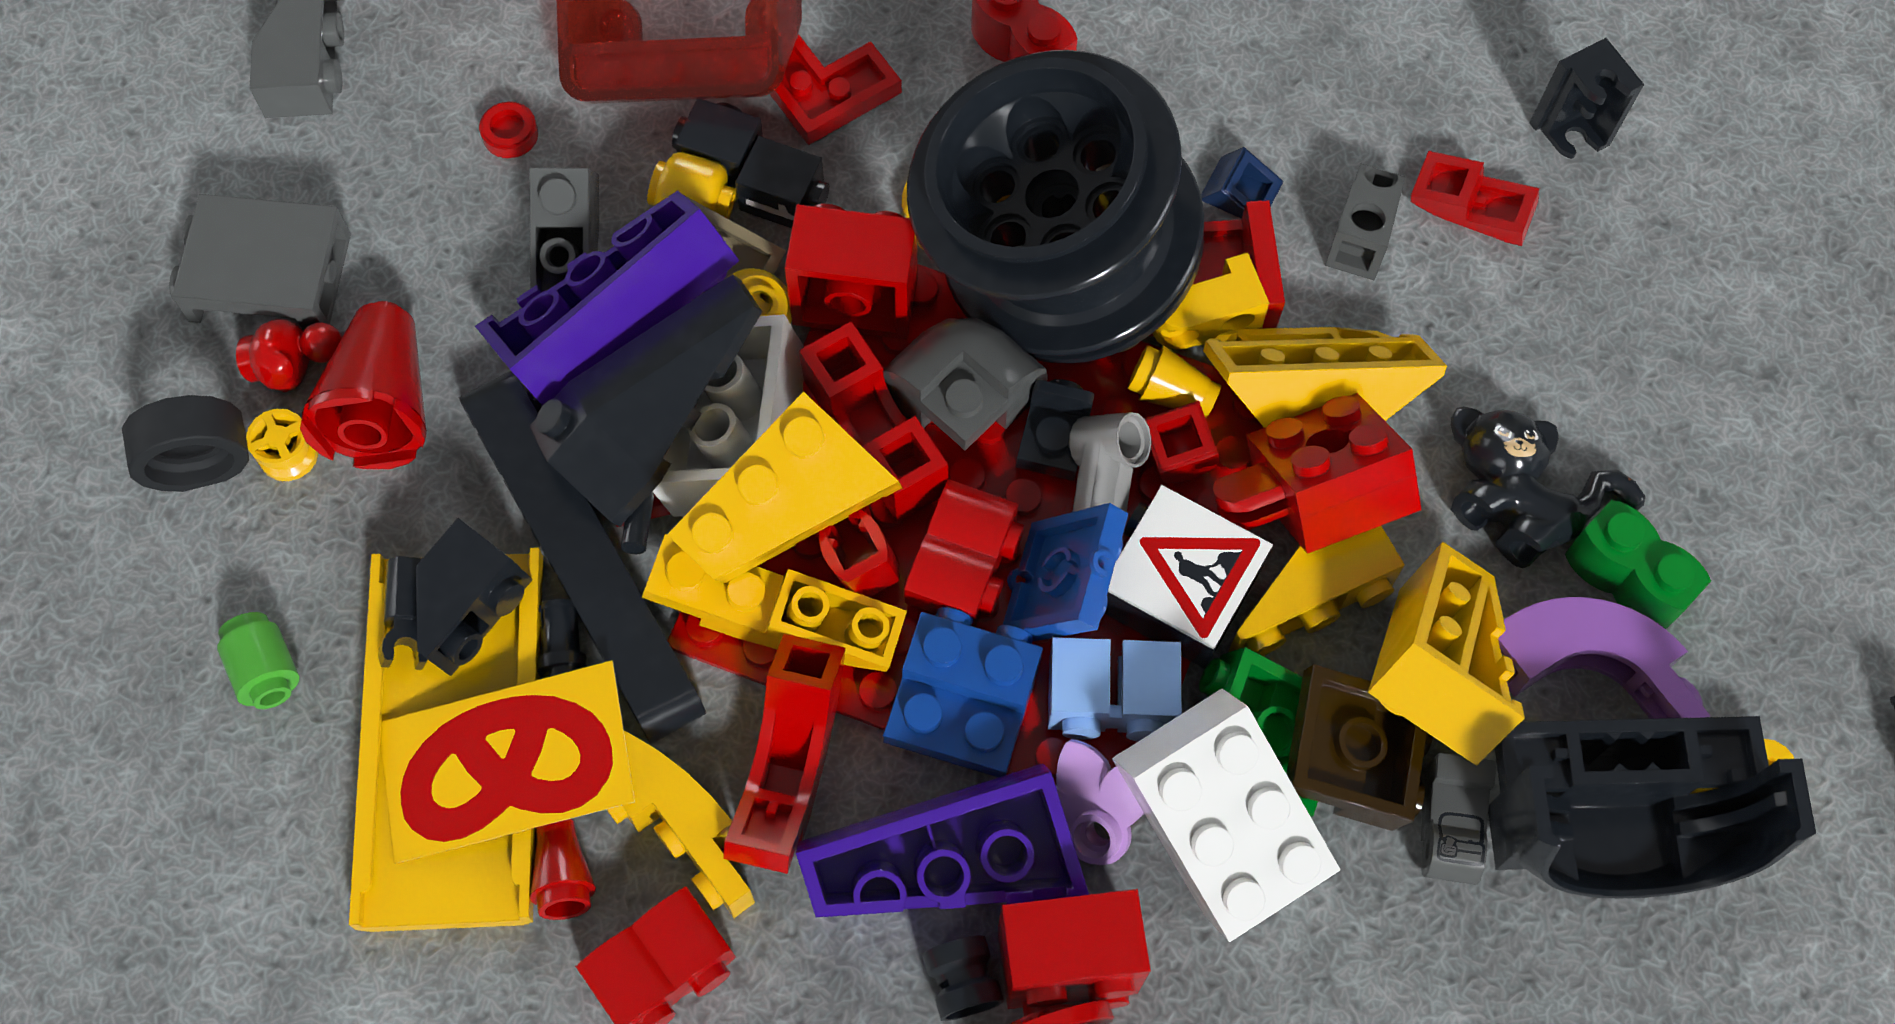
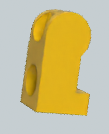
[1152,253,1269,350]

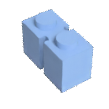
[1048,637,1182,741]

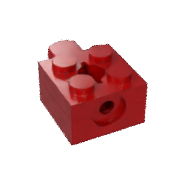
[1213,393,1422,554]

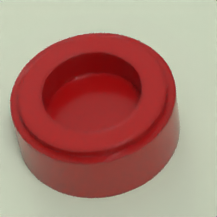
[479,102,538,158]

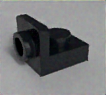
[1016,379,1095,481]

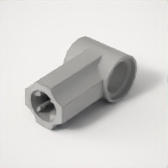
[1069,412,1151,512]

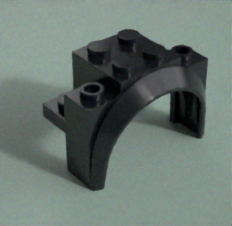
[1488,716,1816,899]

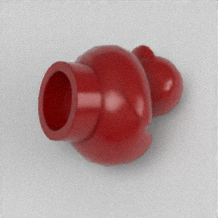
[236,319,342,393]

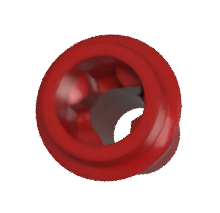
[530,819,596,920]

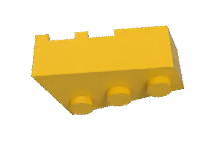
[667,392,902,583]
[1368,541,1525,766]

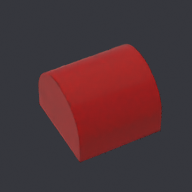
[1145,400,1219,483]

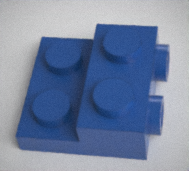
[883,607,1043,778]

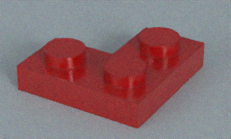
[747,28,902,146]

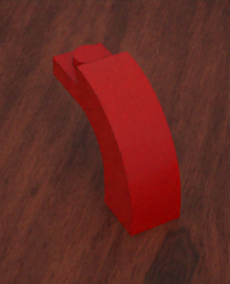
[723,634,846,874]

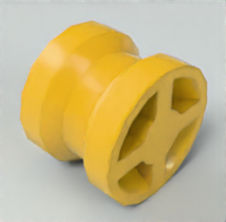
[246,408,318,481]

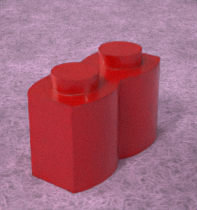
[971,0,1078,62]
[904,479,1025,627]
[816,505,900,597]
[575,886,736,1024]

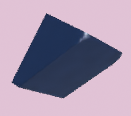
[1201,147,1284,219]

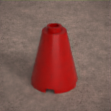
[300,301,427,469]

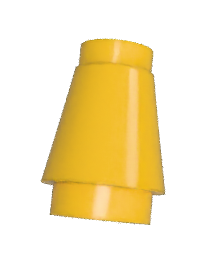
[1127,345,1221,418]

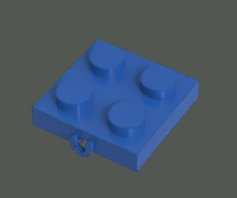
[1003,503,1128,641]

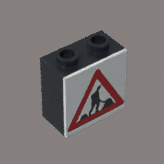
[1104,485,1273,669]

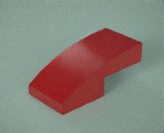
[1411,151,1540,246]

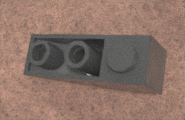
[250,0,344,118]
[529,167,599,292]

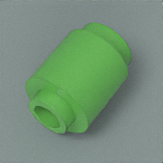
[217,612,300,709]

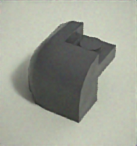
[883,318,1048,450]

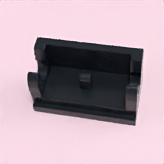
[1529,38,1644,159]

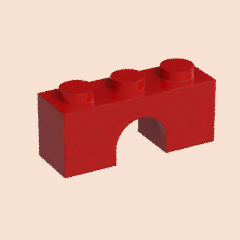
[799,321,949,522]

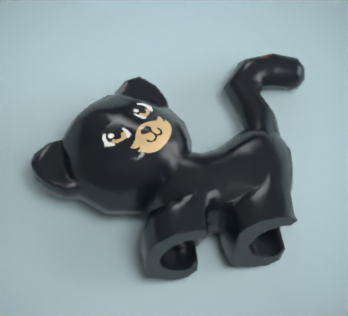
[1450,406,1646,569]

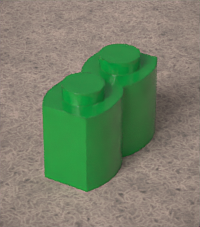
[1565,500,1711,629]

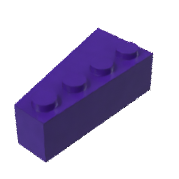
[475,190,740,406]
[796,764,1089,918]

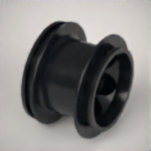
[907,50,1204,363]

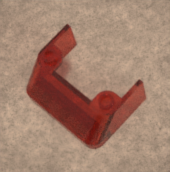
[556,0,802,104]

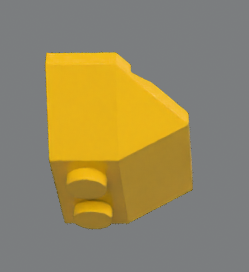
[1203,327,1447,428]

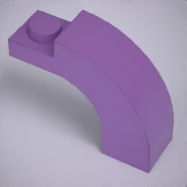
[1498,597,1710,719]

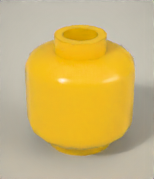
[647,152,737,219]

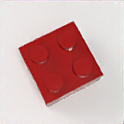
[785,203,918,340]
[998,889,1151,1016]

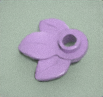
[1056,739,1144,865]

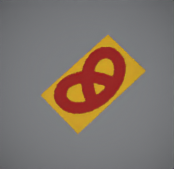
[380,660,635,864]

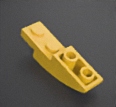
[642,534,907,672]
[606,731,755,918]

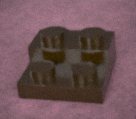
[1286,664,1433,831]

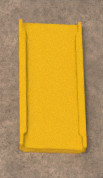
[349,547,543,932]

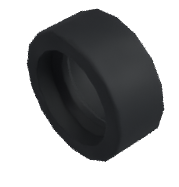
[122,395,249,492]

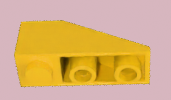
[1228,526,1405,656]

